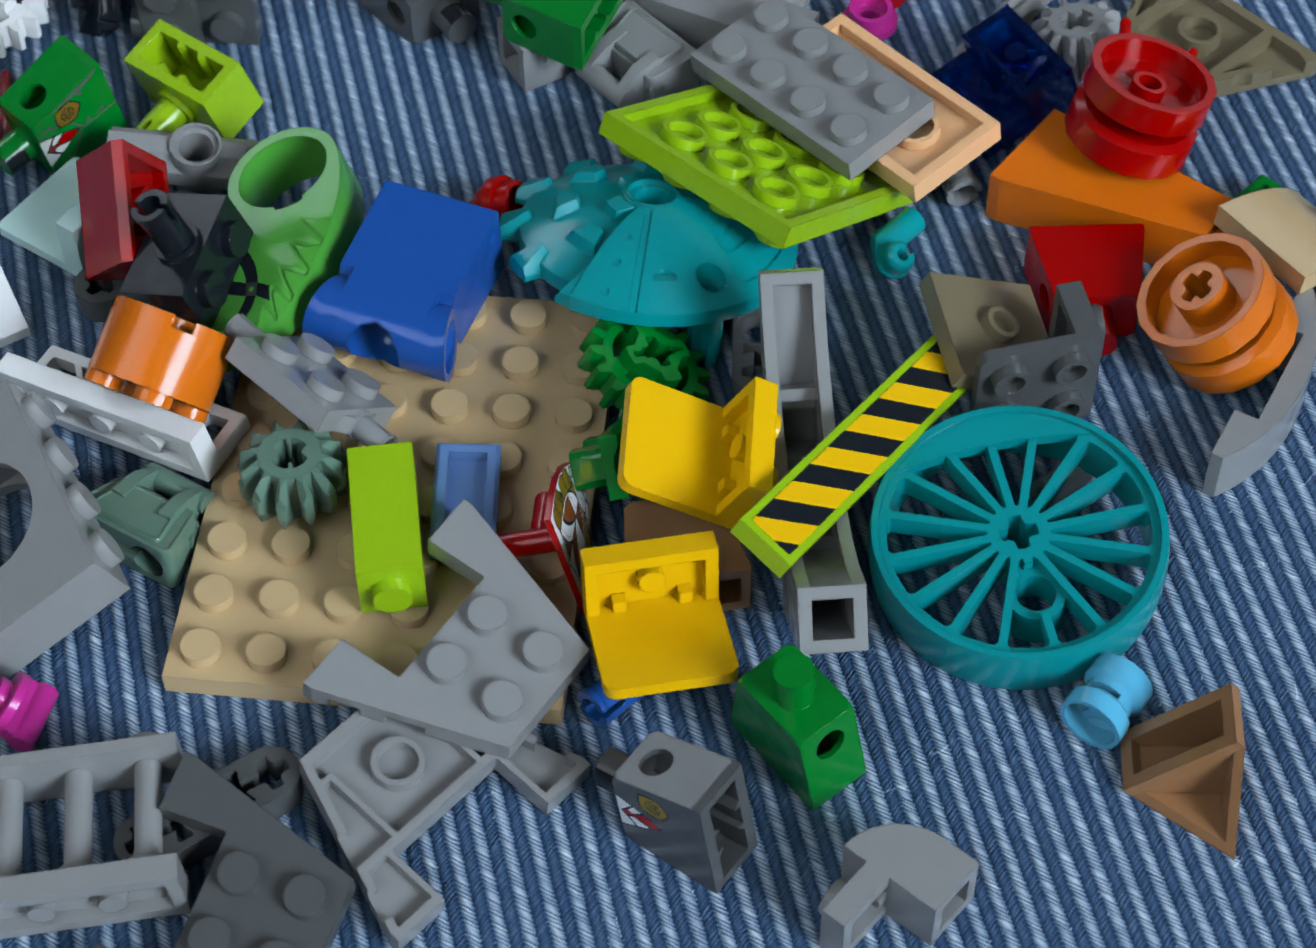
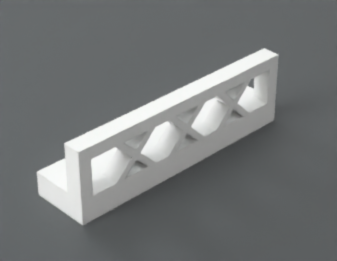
[0,345,251,482]

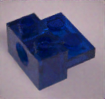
[930,4,1078,161]

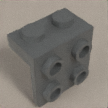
[970,280,1106,418]

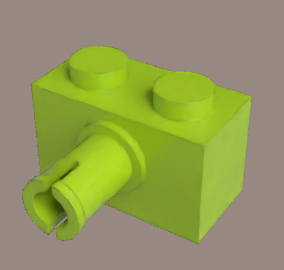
[123,18,264,138]

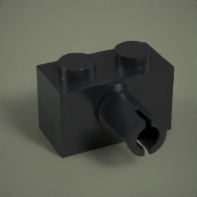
[119,189,254,329]

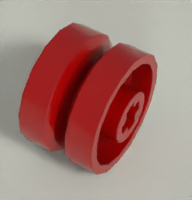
[1064,33,1217,180]

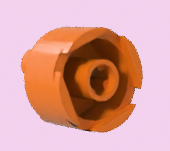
[84,295,235,424]

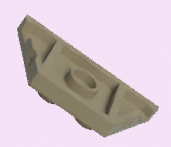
[1125,0,1316,98]

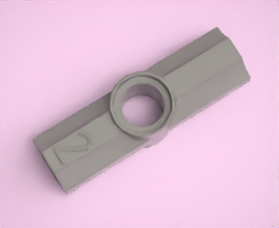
[106,123,282,195]

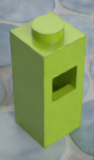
[347,441,428,613]

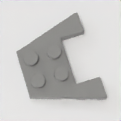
[303,499,590,760]
[299,675,591,948]

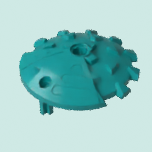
[500,158,798,366]

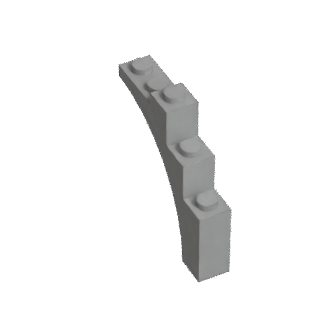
[757,267,869,655]

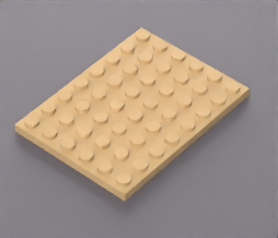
[162,296,610,725]

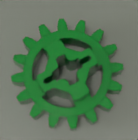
[577,319,711,418]

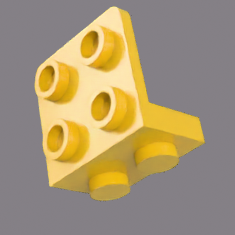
[617,376,782,529]
[580,530,739,700]

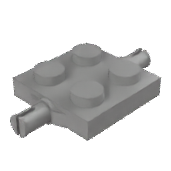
[224,314,398,446]

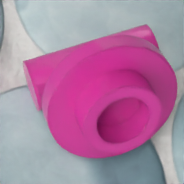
[0,671,59,752]

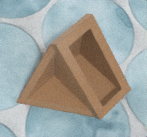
[1120,683,1245,860]

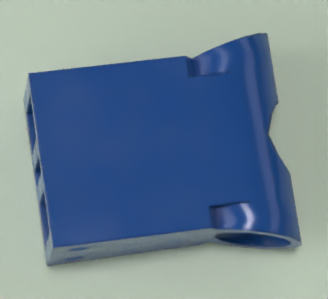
[302,180,505,383]

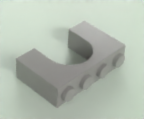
[0,379,131,679]

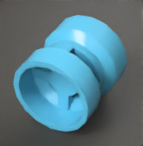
[1060,653,1154,749]

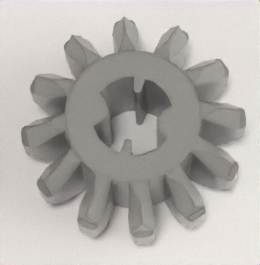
[1030,0,1121,88]

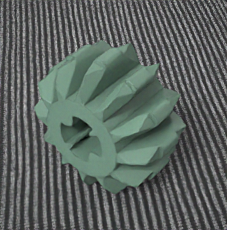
[237,419,349,530]

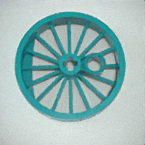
[868,405,1170,690]

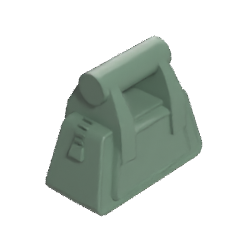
[90,462,216,588]

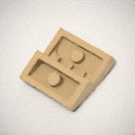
[1214,188,1316,295]

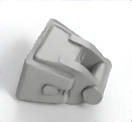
[576,0,699,108]

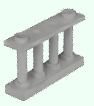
[0,731,192,939]

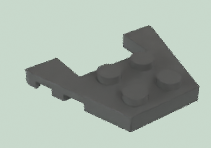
[94,752,357,948]

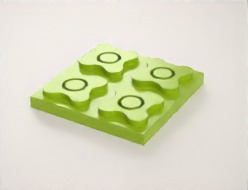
[598,84,913,249]

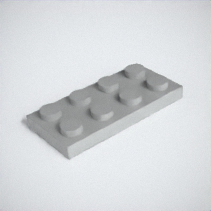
[690,0,935,181]

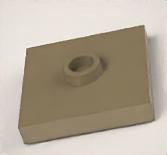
[919,272,1048,389]

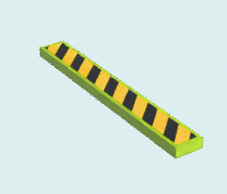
[730,334,968,578]

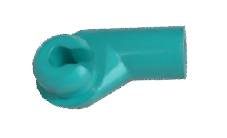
[869,207,926,279]

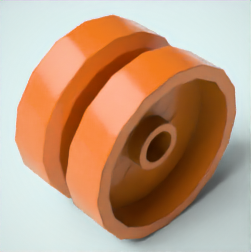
[1136,232,1299,394]

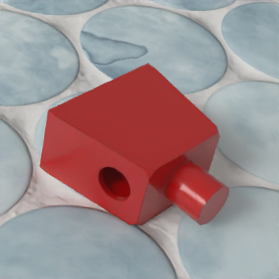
[1023,224,1145,356]

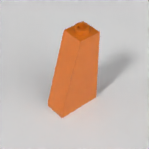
[985,109,1232,265]

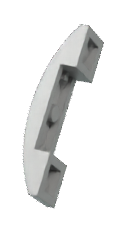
[1201,288,1316,497]

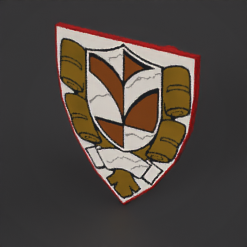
[497,462,592,615]

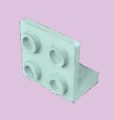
[0,157,85,276]

